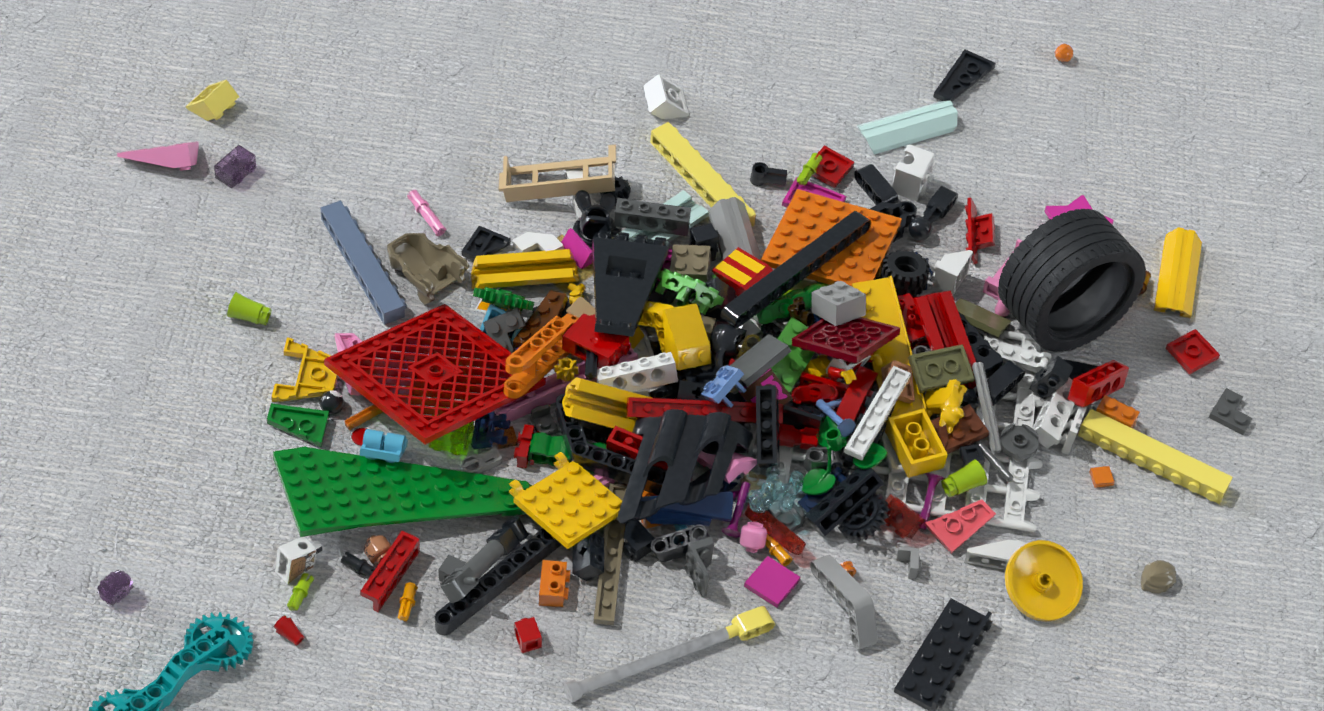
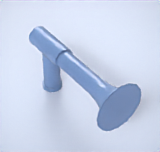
[816,397,855,437]

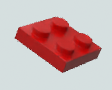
[812,145,855,188]
[1165,329,1220,375]

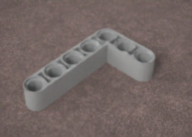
[810,555,878,650]

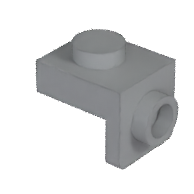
[897,546,922,579]

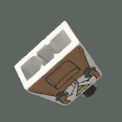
[275,537,322,585]

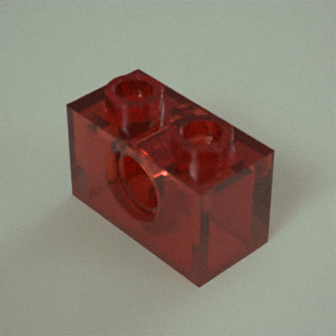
[884,494,926,539]

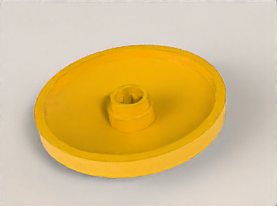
[1005,540,1083,622]

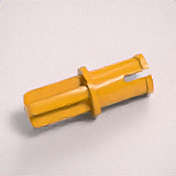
[765,532,793,567]
[398,582,418,622]

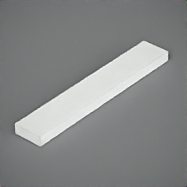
[844,366,911,460]

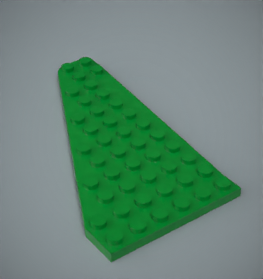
[273,446,532,537]

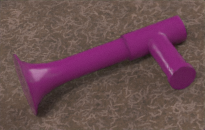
[902,473,945,530]
[721,482,751,538]

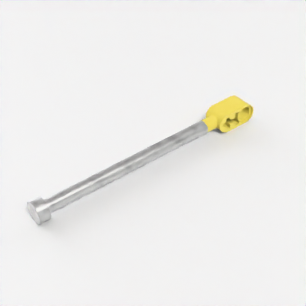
[564,606,775,703]

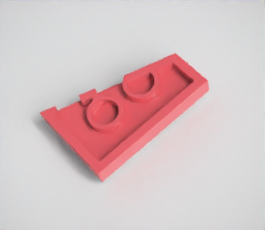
[924,500,996,554]

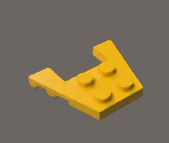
[271,337,338,402]

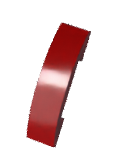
[836,366,878,441]

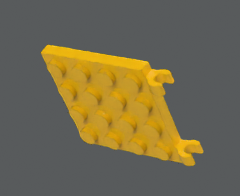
[509,452,622,549]

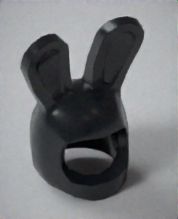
[575,190,615,240]
[710,324,747,373]

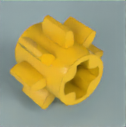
[554,357,579,382]

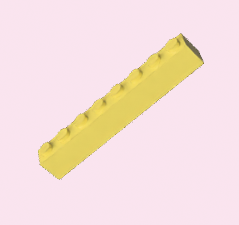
[650,122,756,227]
[1078,409,1233,504]

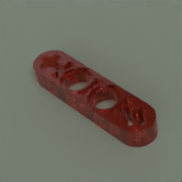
[744,502,806,555]

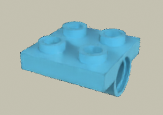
[360,429,408,463]

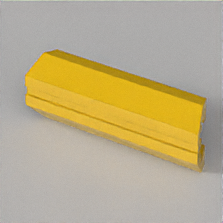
[1154,227,1202,318]
[470,249,580,289]
[562,377,652,432]

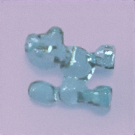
[747,467,804,513]

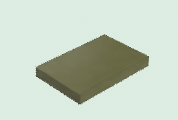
[955,298,1012,337]
[908,344,975,393]

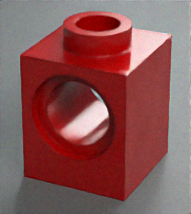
[514,617,542,653]

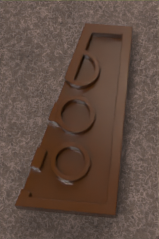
[512,290,568,348]

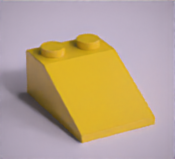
[663,304,711,370]

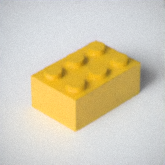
[885,409,948,478]

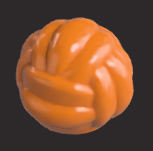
[1055,44,1073,62]

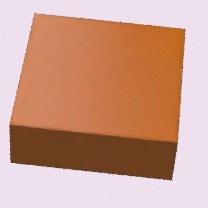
[1089,466,1114,488]

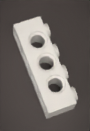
[596,352,678,392]
[1033,378,1075,449]

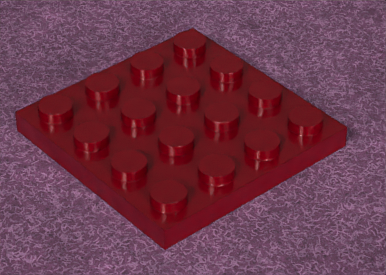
[792,317,900,364]

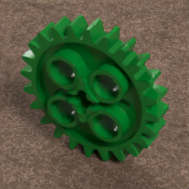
[473,287,535,311]

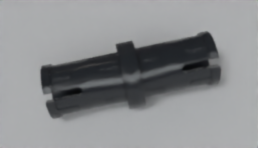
[341,551,376,578]

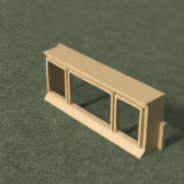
[499,144,616,202]

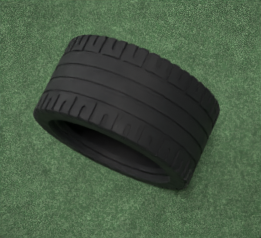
[998,209,1146,352]

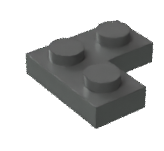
[483,308,526,353]
[1208,388,1253,435]

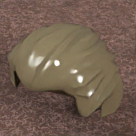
[1141,560,1176,594]

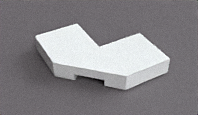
[512,232,564,253]

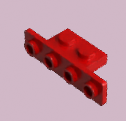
[965,197,995,264]

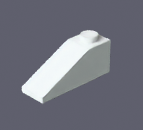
[964,540,1027,570]

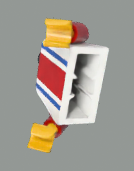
[826,353,887,384]

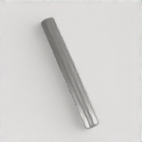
[972,362,1002,454]

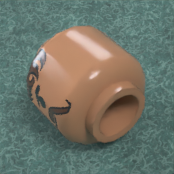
[363,535,391,565]

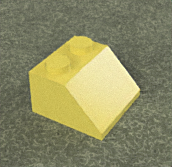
[185,79,239,121]

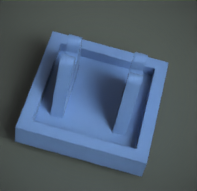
[701,365,746,408]

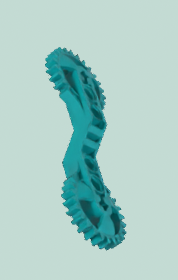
[89,612,254,711]

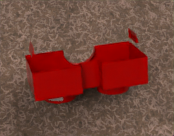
[514,424,540,469]
[779,424,819,449]

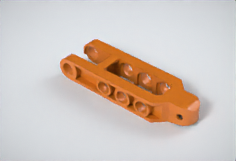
[504,313,579,398]

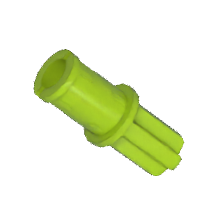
[797,153,823,186]
[287,573,314,611]

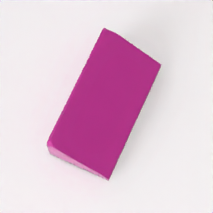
[561,228,593,269]

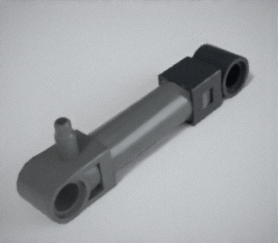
[440,517,529,603]

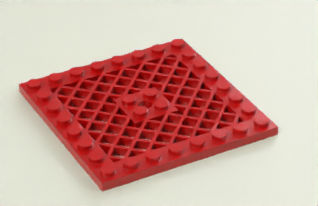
[324,304,546,445]

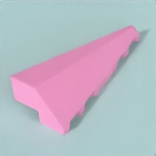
[697,451,757,484]

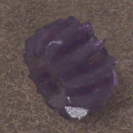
[97,570,134,605]

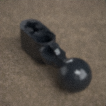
[909,186,959,241]

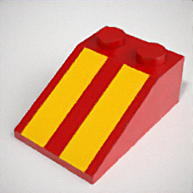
[712,247,773,296]

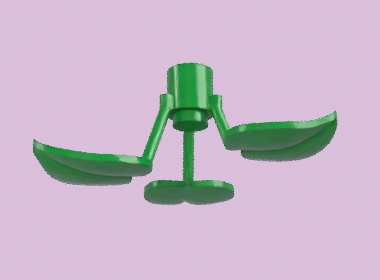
[802,416,888,495]

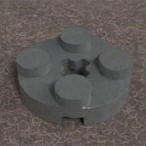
[1000,424,1039,462]

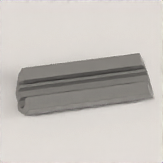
[709,197,761,297]

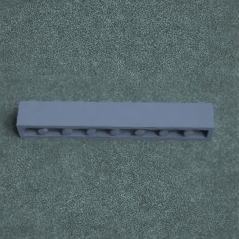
[320,200,407,325]

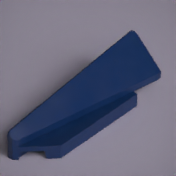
[641,492,733,526]

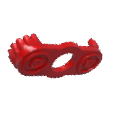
[791,383,838,404]

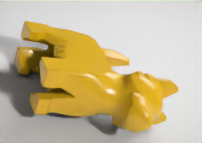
[924,379,967,434]

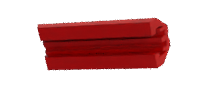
[913,290,976,389]

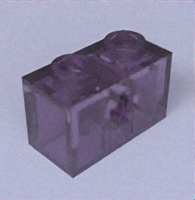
[214,145,256,188]

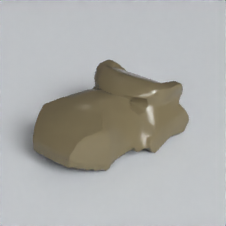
[387,233,469,305]

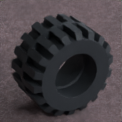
[880,250,930,297]

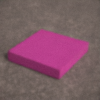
[744,556,801,608]

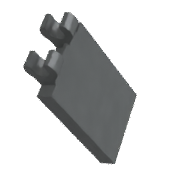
[715,334,791,394]

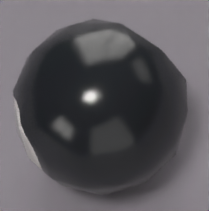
[319,390,344,415]

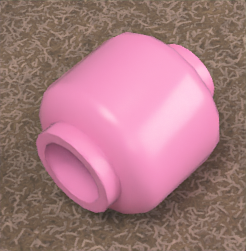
[740,522,767,553]

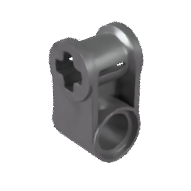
[804,447,843,472]

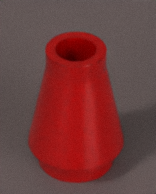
[274,615,305,646]

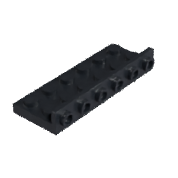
[894,598,993,711]

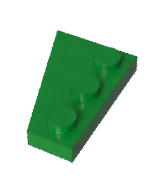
[267,403,329,448]

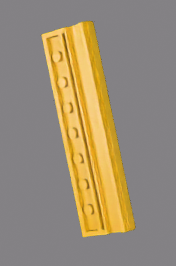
[852,276,927,417]

